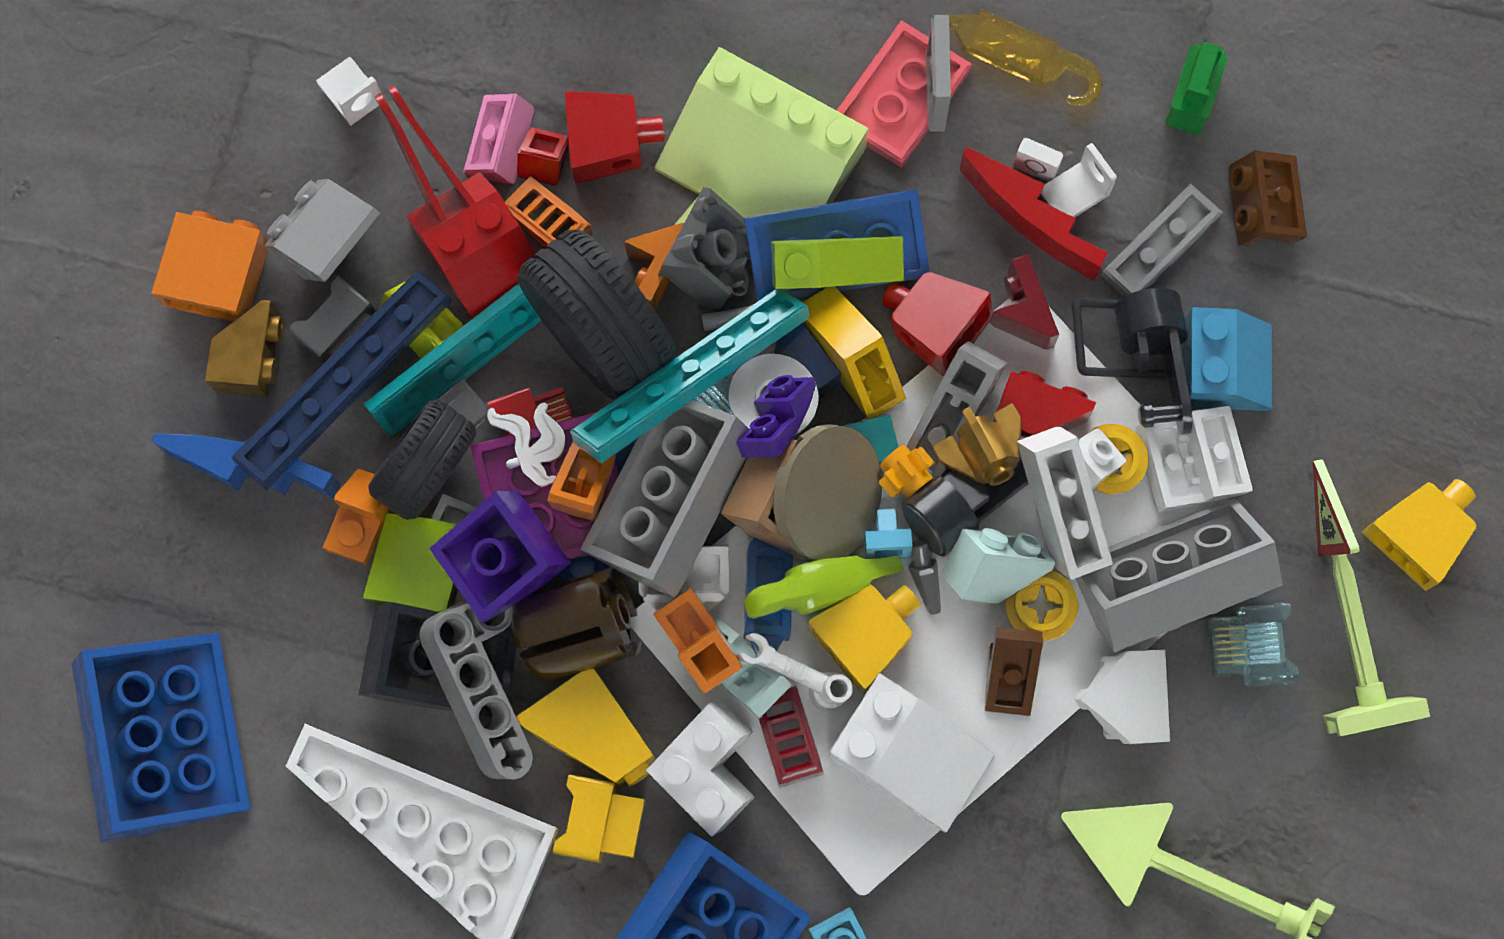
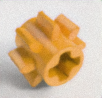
[878,444,935,499]

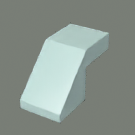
[715,618,791,718]

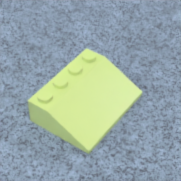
[655,47,868,218]

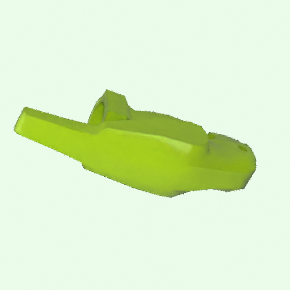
[743,556,904,619]

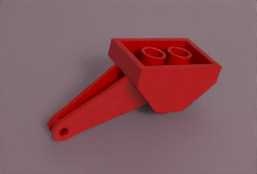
[374,85,535,320]

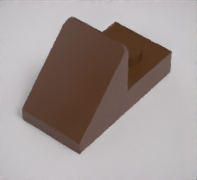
[985,627,1043,716]

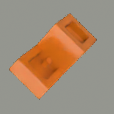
[653,587,743,694]

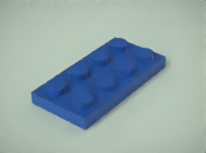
[744,189,930,302]

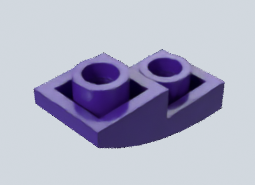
[736,375,816,458]

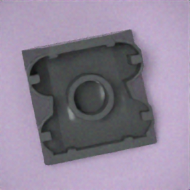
[658,187,750,312]

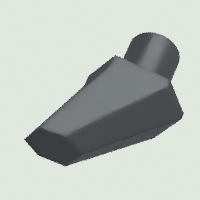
[908,540,941,615]

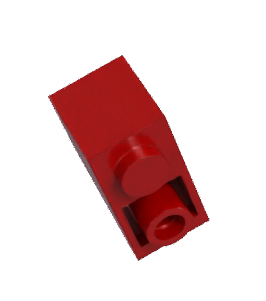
[993,371,1096,437]

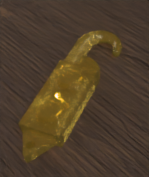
[949,9,1103,106]

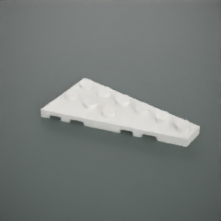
[286,724,559,939]

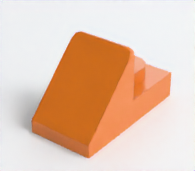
[624,223,684,310]
[322,468,390,566]

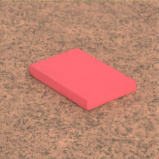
[836,20,972,169]

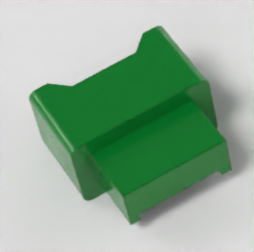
[1165,41,1228,135]

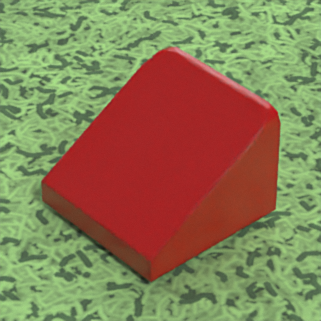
[517,127,569,185]

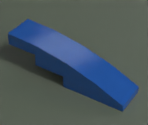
[151,433,341,499]

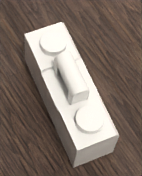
[1017,427,1113,580]

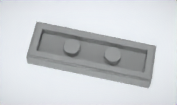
[1101,184,1223,297]

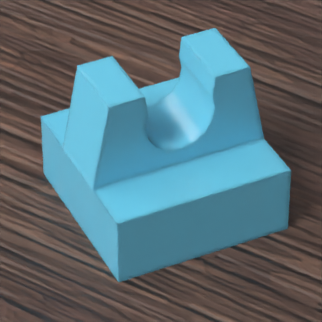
[864,509,912,559]

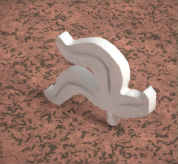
[487,403,565,487]

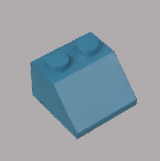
[1182,307,1272,411]

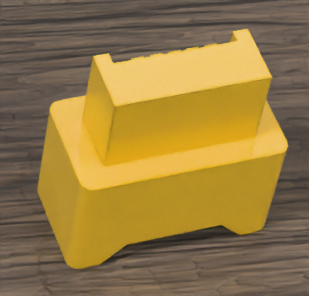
[553,774,646,863]

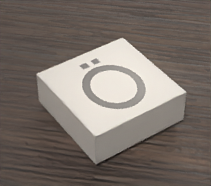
[1013,138,1063,182]

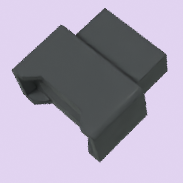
[288,276,376,364]

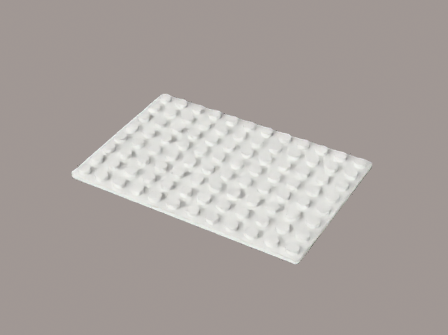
[631,298,1228,896]

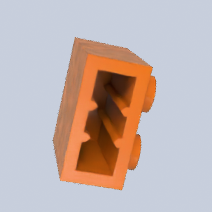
[151,211,268,322]

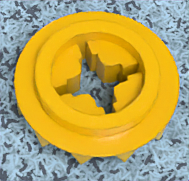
[1085,424,1148,496]
[1004,570,1078,641]

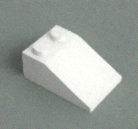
[828,673,994,833]

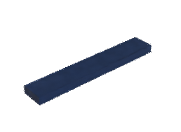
[231,269,452,491]

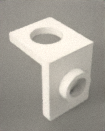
[316,57,382,126]
[1041,143,1117,217]

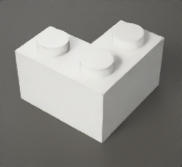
[646,700,755,837]

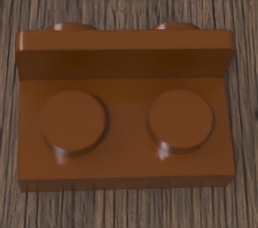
[1228,150,1307,246]

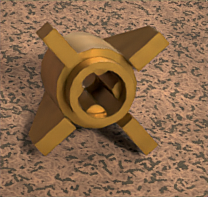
[932,403,1022,486]

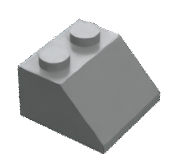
[264,179,380,282]

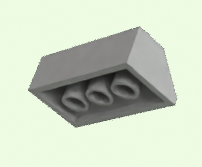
[580,400,749,598]
[1075,497,1283,652]

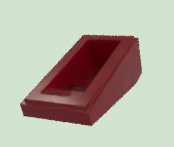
[758,686,824,788]

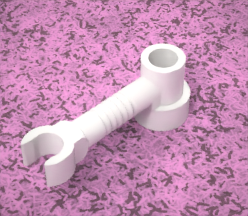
[736,633,852,710]

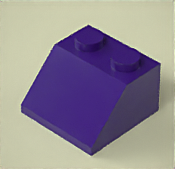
[429,491,571,622]

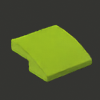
[363,513,457,612]

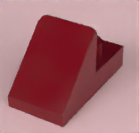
[990,254,1060,350]

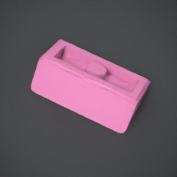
[463,94,534,184]

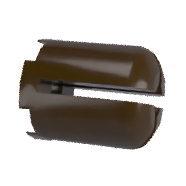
[511,567,641,681]

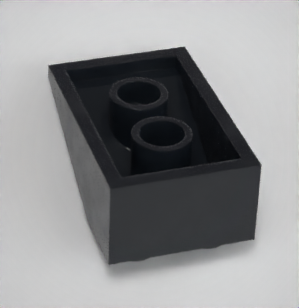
[358,602,517,718]

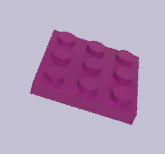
[470,412,619,561]

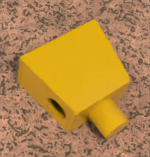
[1361,479,1477,591]
[808,585,922,695]

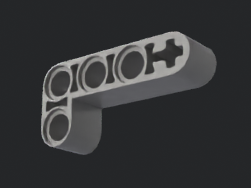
[420,600,533,780]

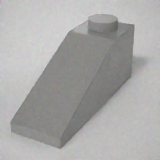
[907,341,1007,478]

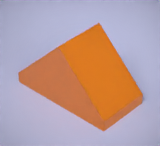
[547,441,616,522]

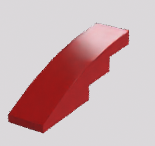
[959,147,1108,281]

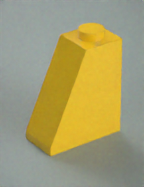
[803,286,907,420]
[516,668,656,787]

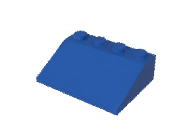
[71,633,251,842]
[616,831,812,939]

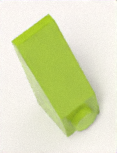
[771,236,904,289]

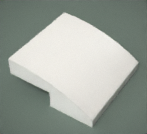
[1136,406,1253,512]

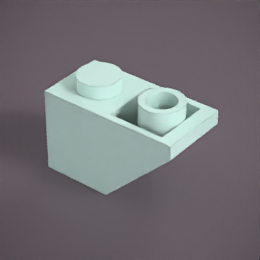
[940,528,1056,604]

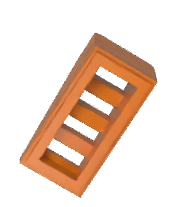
[505,176,593,247]

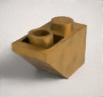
[205,300,284,397]

